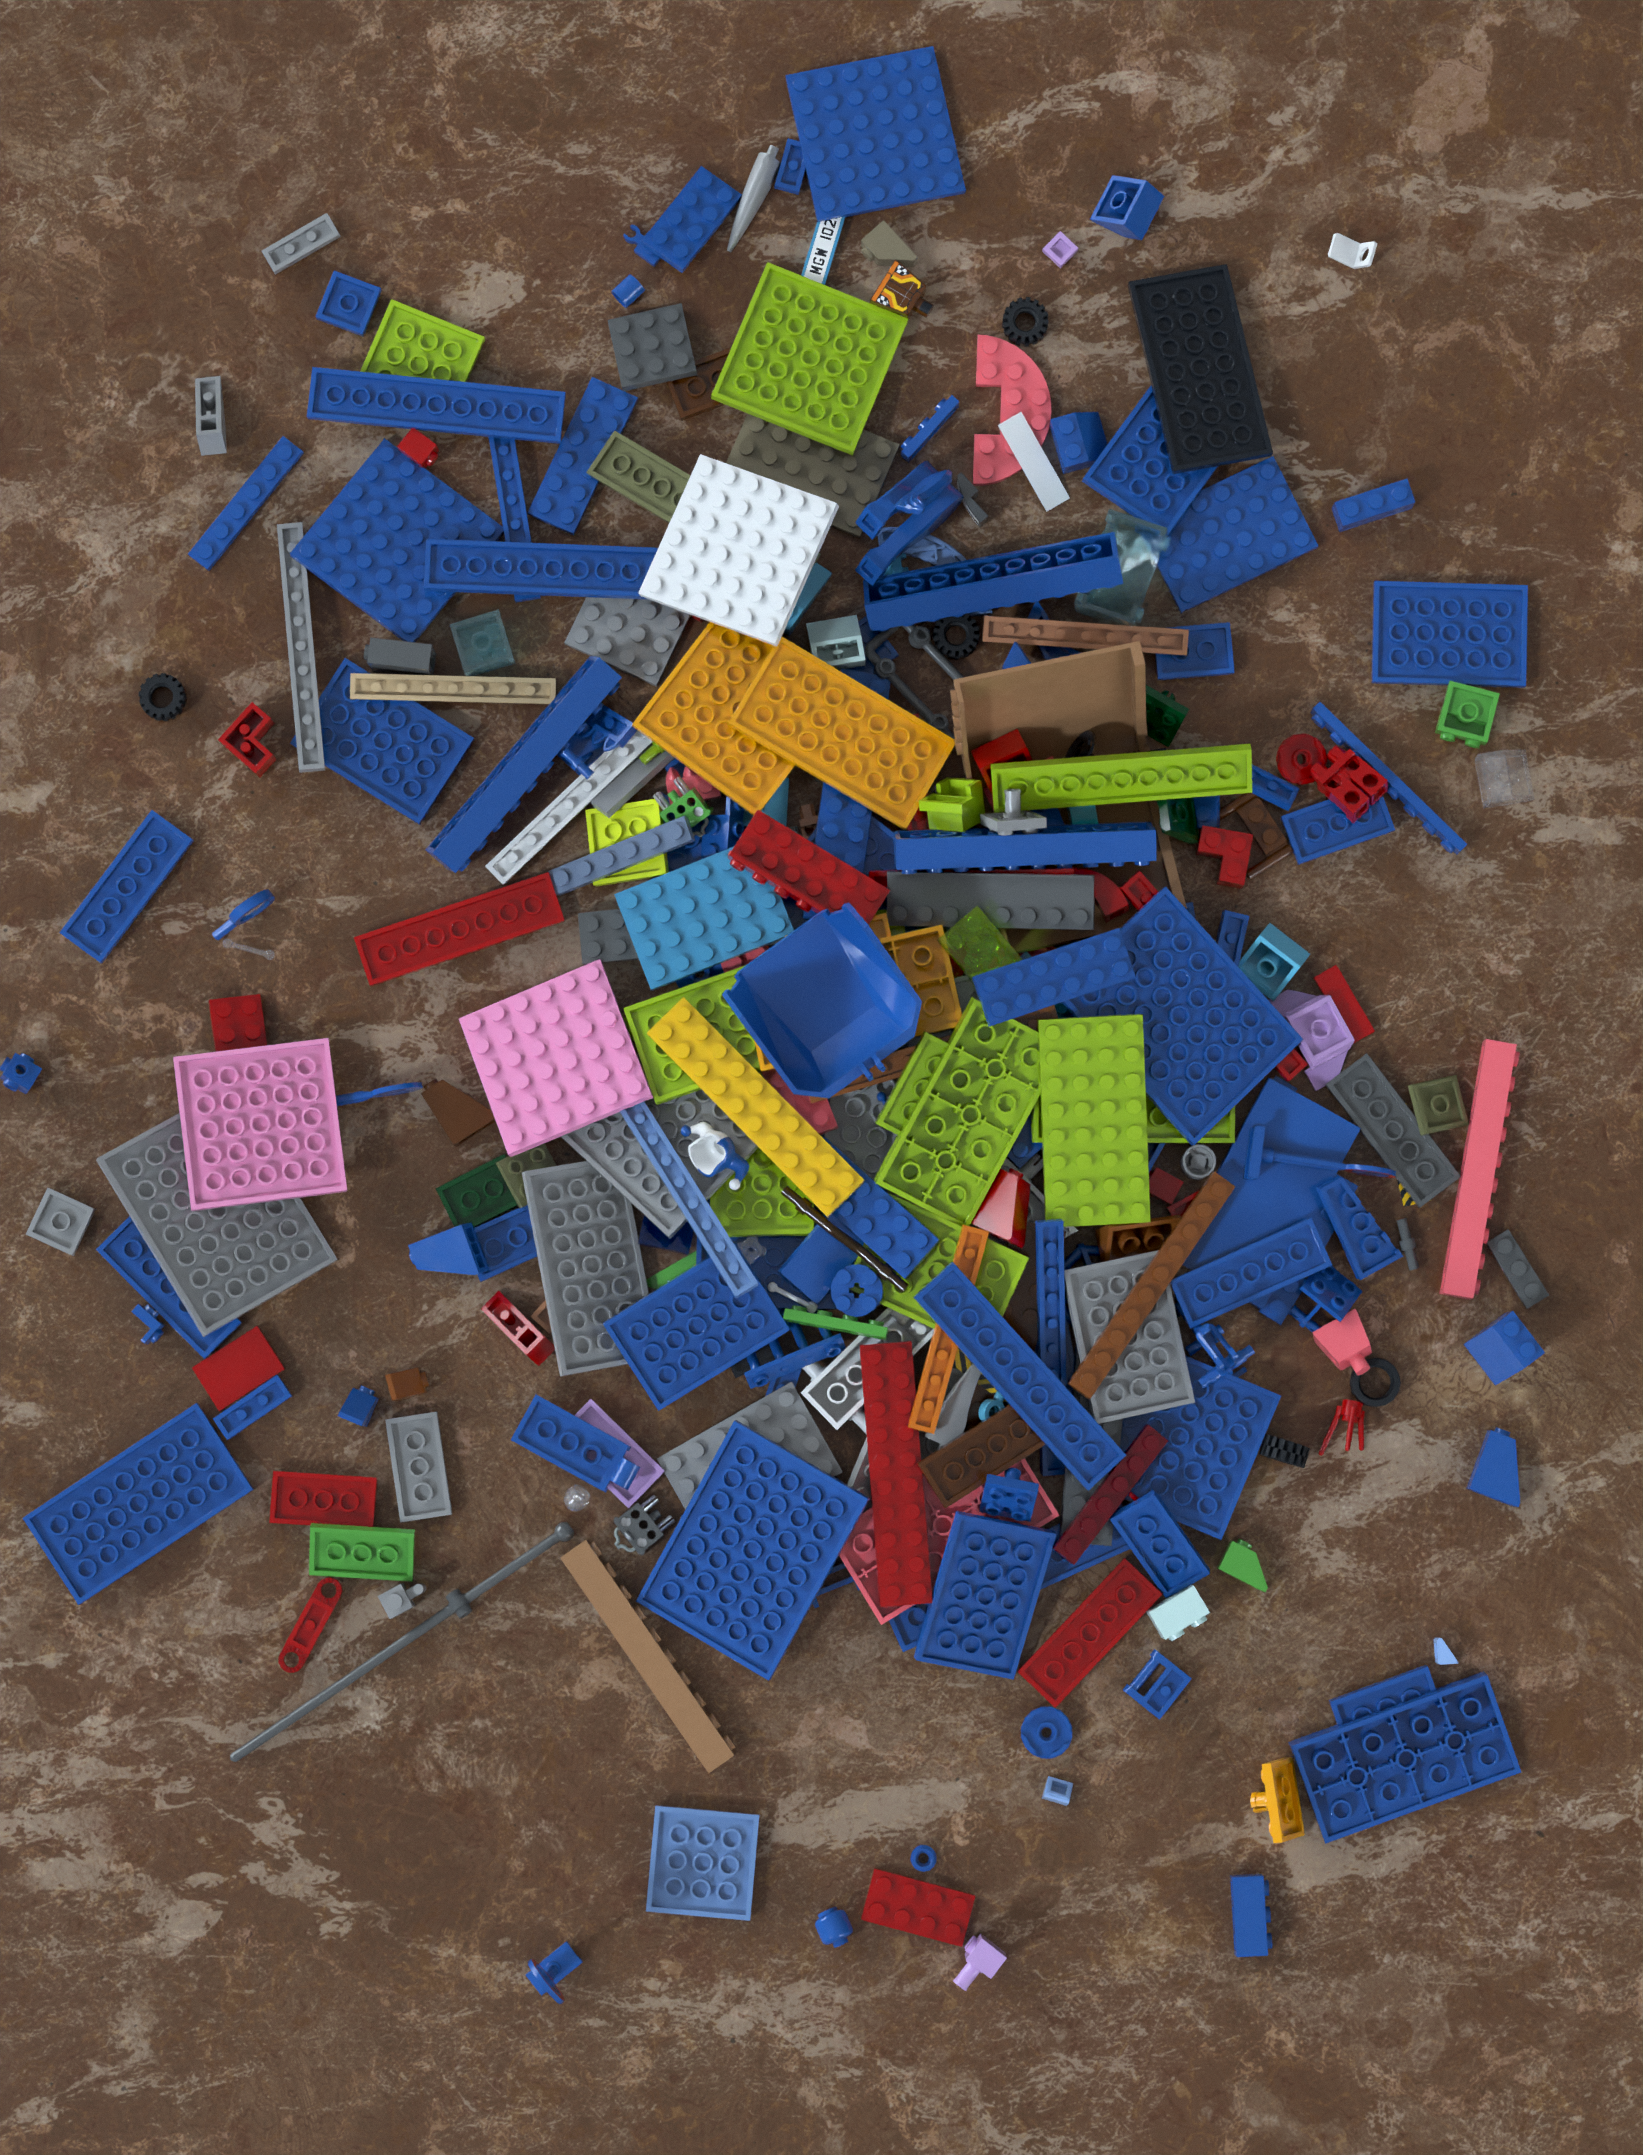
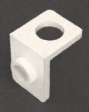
[1328,233,1377,269]

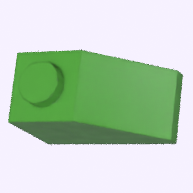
[1217,1538,1268,1593]

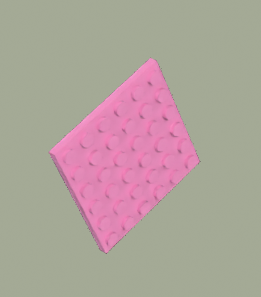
[459,959,653,1157]
[173,1038,347,1211]

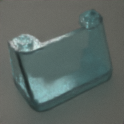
[1074,509,1171,626]

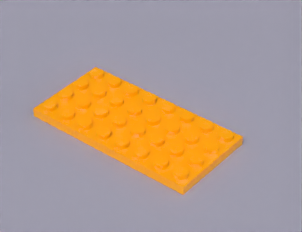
[727,637,955,830]

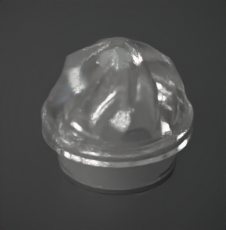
[563,1484,590,1512]

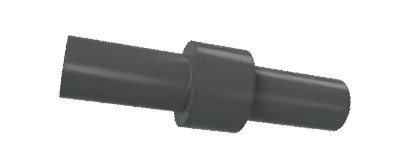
[1397,1218,1419,1271]

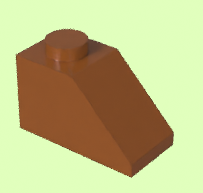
[385,1367,430,1401]

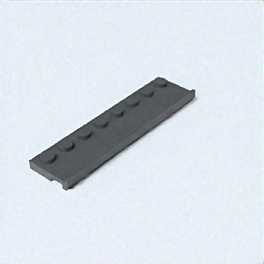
[887,871,1095,930]

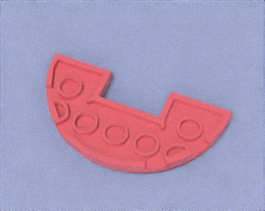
[973,334,1051,486]

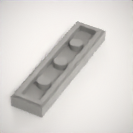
[590,744,675,818]

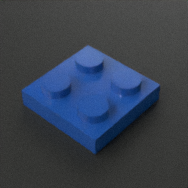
[315,271,382,337]

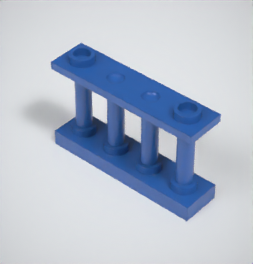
[744,1309,846,1389]

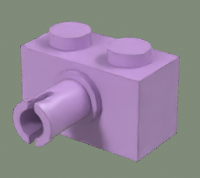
[953,1933,1007,1991]

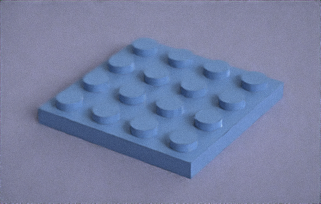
[646,1805,760,1921]

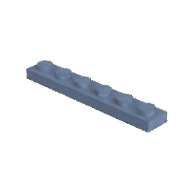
[548,816,695,896]

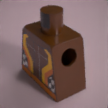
[870,260,934,320]

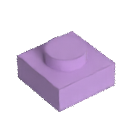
[1042,231,1078,269]

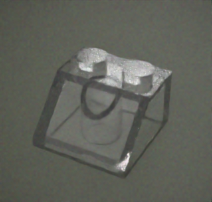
[1475,750,1535,808]

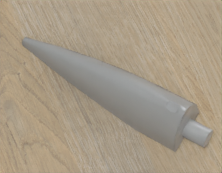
[727,145,780,252]
[925,1364,981,1450]

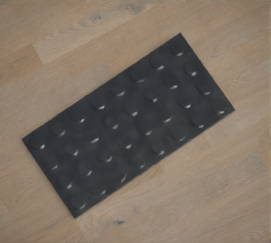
[1127,264,1273,474]

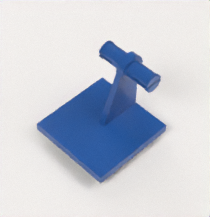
[557,733,605,780]
[1288,1266,1362,1332]

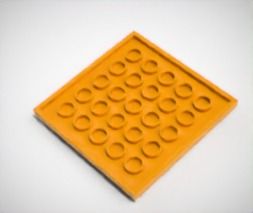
[632,622,796,816]

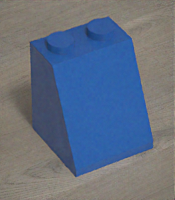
[1463,1311,1545,1385]

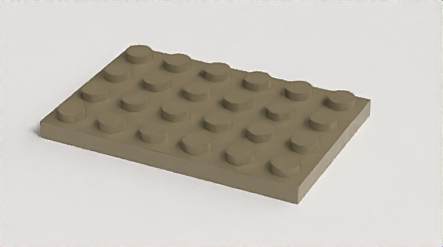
[726,414,900,539]

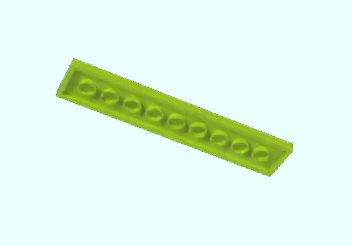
[991,744,1252,813]

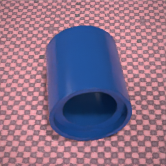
[611,274,645,308]

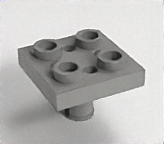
[980,789,1047,835]

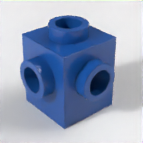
[0,1053,42,1094]

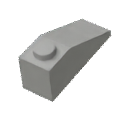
[195,376,227,456]

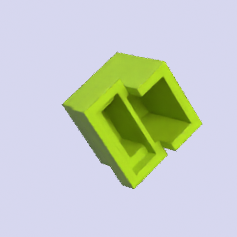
[919,777,985,832]

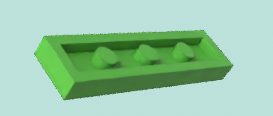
[783,1305,889,1341]

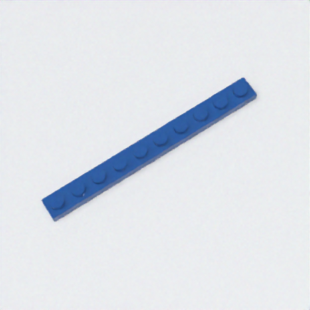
[1035,1219,1066,1476]

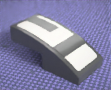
[957,473,988,528]

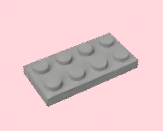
[385,1412,452,1523]

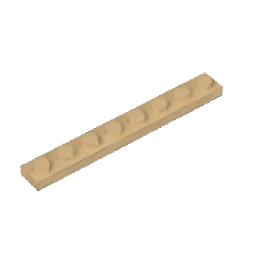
[350,673,556,704]

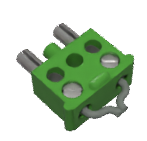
[653,777,713,837]

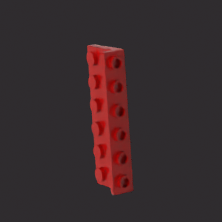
[728,810,890,925]

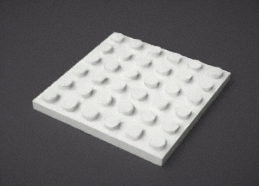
[638,454,839,646]

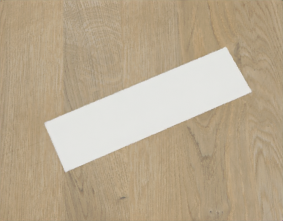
[998,412,1070,512]

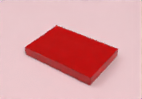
[192,1326,286,1411]

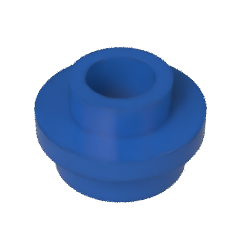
[910,1845,937,1872]

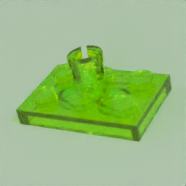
[937,906,1023,983]

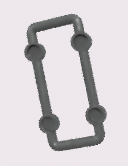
[865,624,964,739]

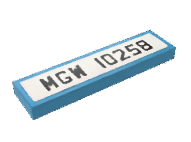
[801,217,845,285]

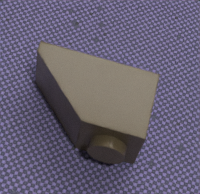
[861,220,918,267]

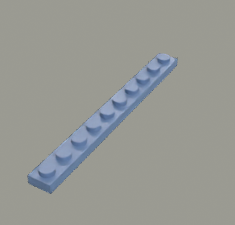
[620,1102,759,1299]

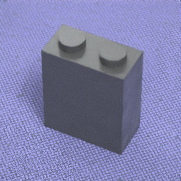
[364,637,436,675]

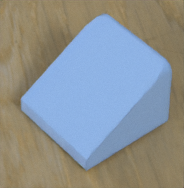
[1434,1637,1458,1665]

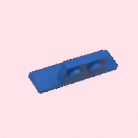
[701,796,744,859]

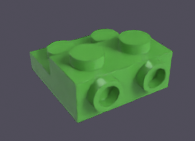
[1435,681,1500,748]

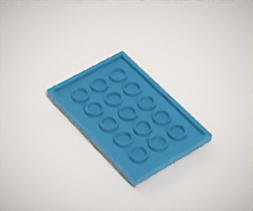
[614,847,794,991]

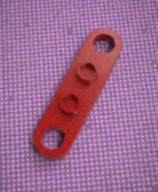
[278,1577,343,1673]

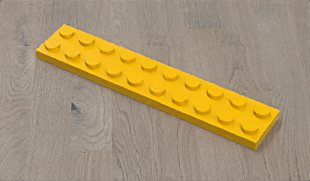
[647,997,865,1218]

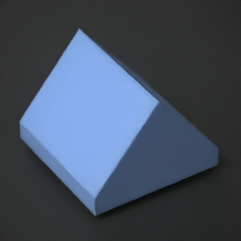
[1042,1776,1073,1806]

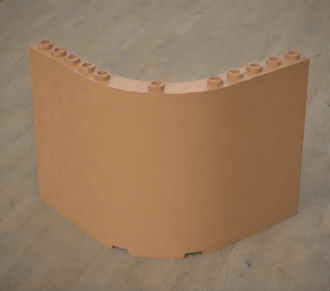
[950,641,1187,956]

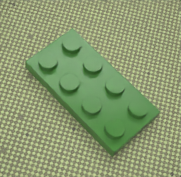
[309,1523,415,1582]

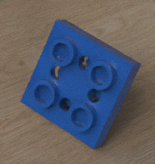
[979,1468,1039,1522]

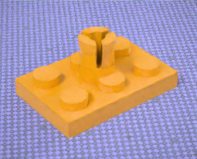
[1250,1757,1305,1843]

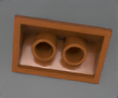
[1095,1215,1181,1262]

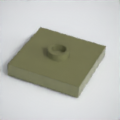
[1408,1075,1469,1136]

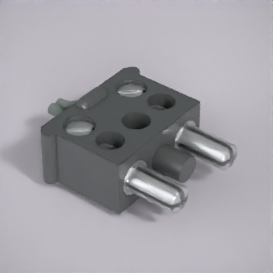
[613,1495,675,1556]

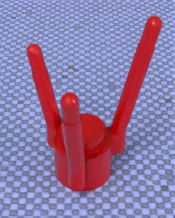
[1319,1399,1365,1456]

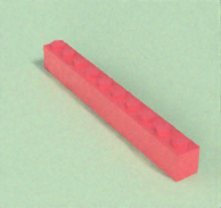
[1439,1039,1520,1300]

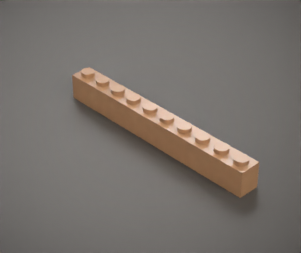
[560,1540,736,1774]

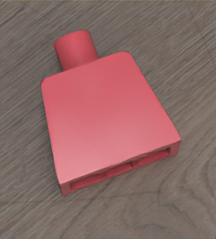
[1312,1309,1372,1375]

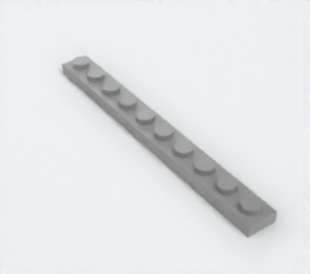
[277,522,325,773]

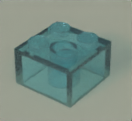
[450,609,516,676]

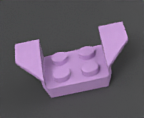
[1269,990,1355,1091]

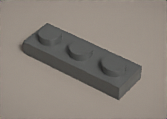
[1486,1229,1549,1309]

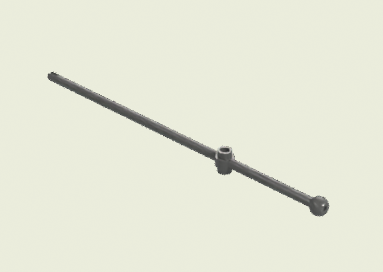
[230,1522,575,1762]

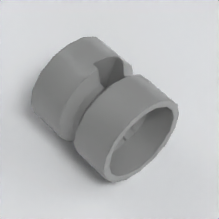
[1180,1145,1216,1180]

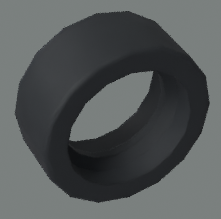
[1350,1358,1401,1407]

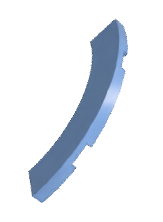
[877,527,992,617]

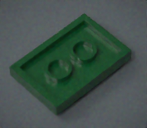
[1156,797,1199,844]
[435,1154,518,1228]

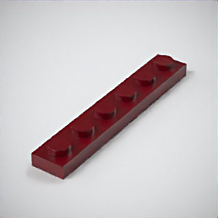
[1052,1424,1168,1565]

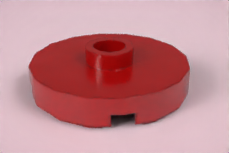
[1276,733,1327,785]

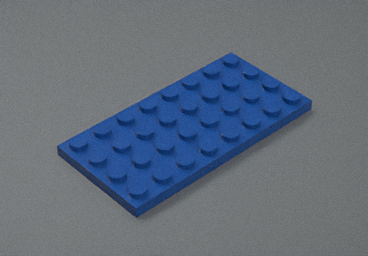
[23,1403,254,1605]

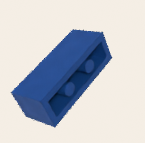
[1331,479,1415,532]
[1230,1874,1272,1957]

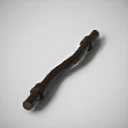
[781,1186,909,1293]

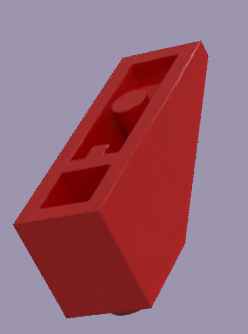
[481,1290,555,1366]

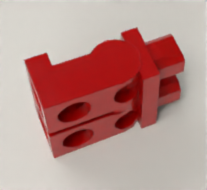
[1310,745,1388,823]

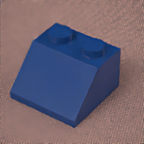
[1090,175,1164,240]
[1049,412,1108,474]

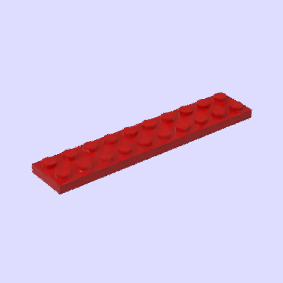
[859,1341,932,1607]

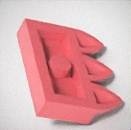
[666,766,721,806]

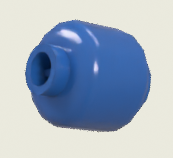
[815,1907,853,1948]

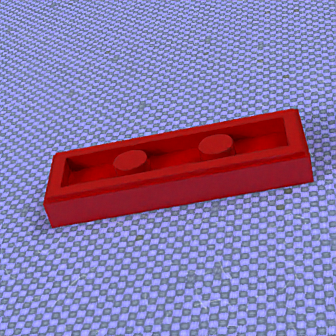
[1313,965,1375,1044]

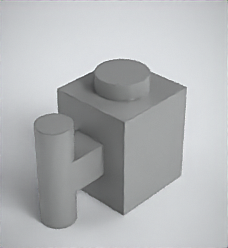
[378,1583,426,1619]

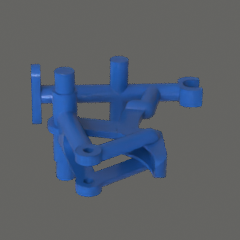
[1174,1302,1255,1388]

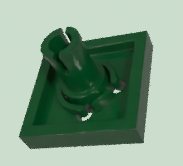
[1146,685,1190,747]

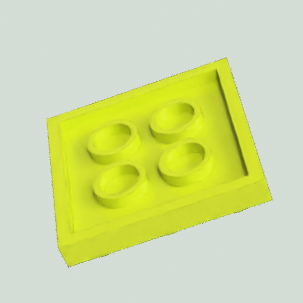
[585,799,669,887]

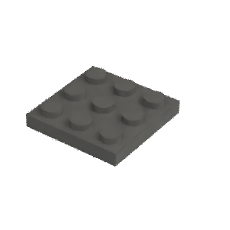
[608,303,697,392]

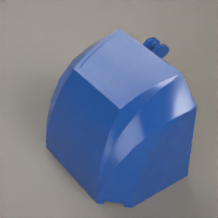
[722,903,922,1098]

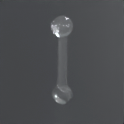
[222,938,275,960]

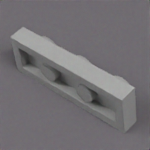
[262,213,341,275]

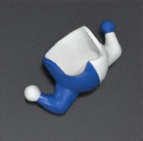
[681,1122,749,1190]

